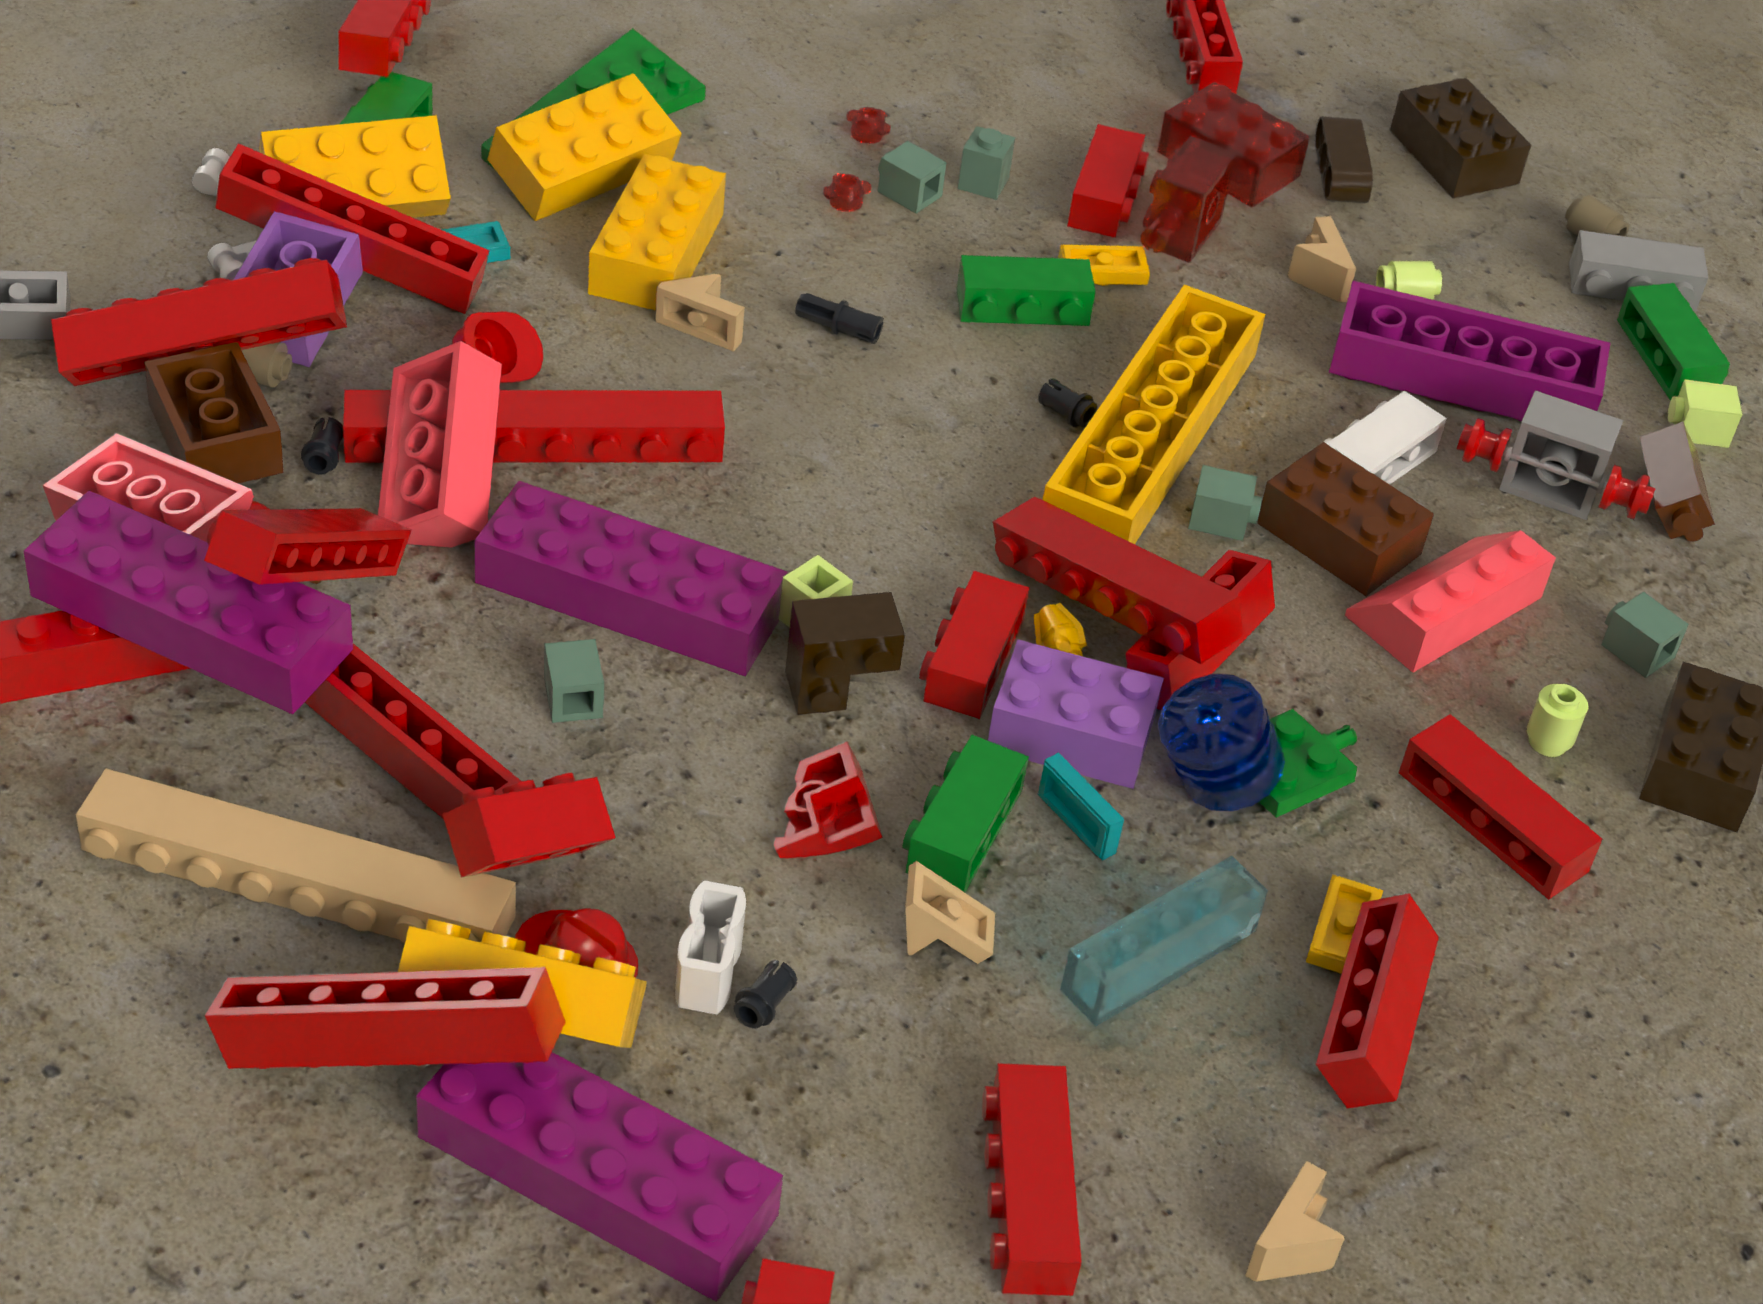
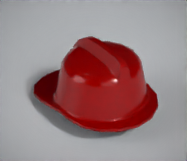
[452,311,544,383]
[515,908,638,978]

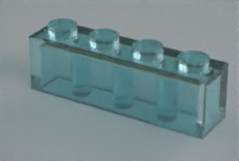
[1060,856,1268,1026]

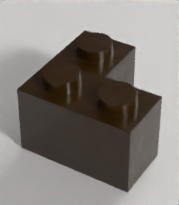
[785,592,905,715]

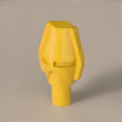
[1034,603,1087,656]

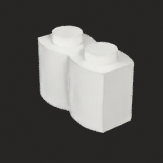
[675,881,746,1015]

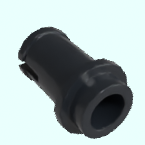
[1038,378,1098,427]
[301,417,344,475]
[734,960,798,1029]

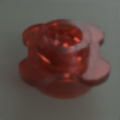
[846,107,891,144]
[823,173,871,212]

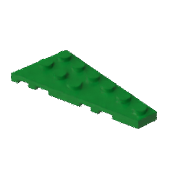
[481,28,706,171]

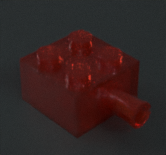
[1140,136,1237,263]

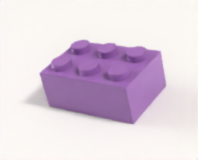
[234,211,363,367]
[988,640,1164,789]

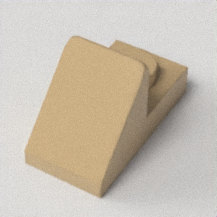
[1288,216,1356,302]
[655,274,745,352]
[905,861,995,964]
[1245,1161,1344,1282]

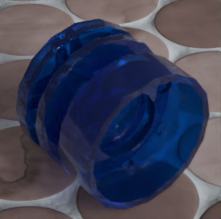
[1158,674,1285,812]

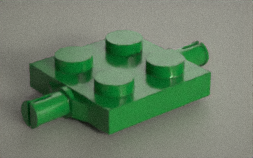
[1210,709,1358,818]

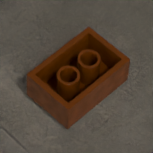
[144,342,284,484]
[1257,442,1434,597]

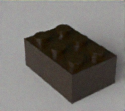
[1390,78,1531,199]
[1639,661,1763,832]

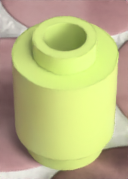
[1376,261,1442,300]
[1527,684,1588,757]

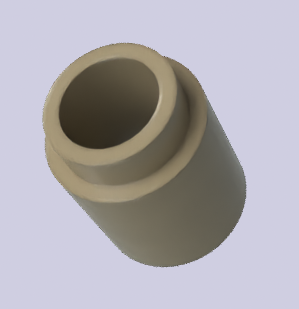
[1565,195,1630,237]
[242,342,292,388]

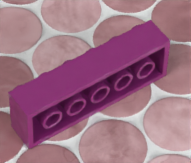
[1329,281,1611,421]
[475,481,788,677]
[23,491,353,714]
[416,1052,783,1302]

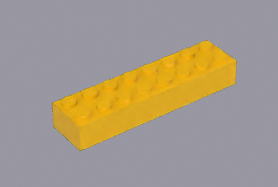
[1043,284,1266,544]

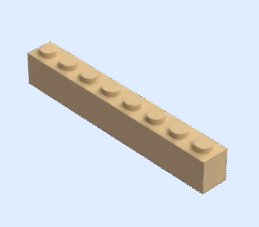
[76,768,516,943]

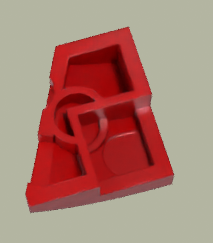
[774,742,883,859]

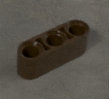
[1315,116,1373,203]

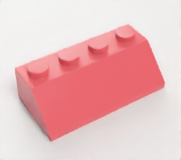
[378,341,502,548]
[43,434,254,542]
[1345,530,1556,673]

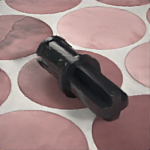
[795,293,884,344]

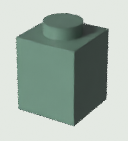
[958,126,1015,200]
[878,141,947,214]
[1188,465,1262,541]
[1601,592,1689,678]
[544,639,604,723]

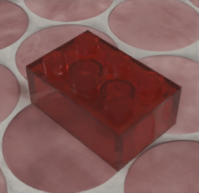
[1157,82,1310,208]

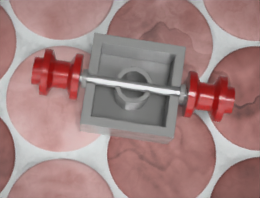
[1457,391,1656,520]

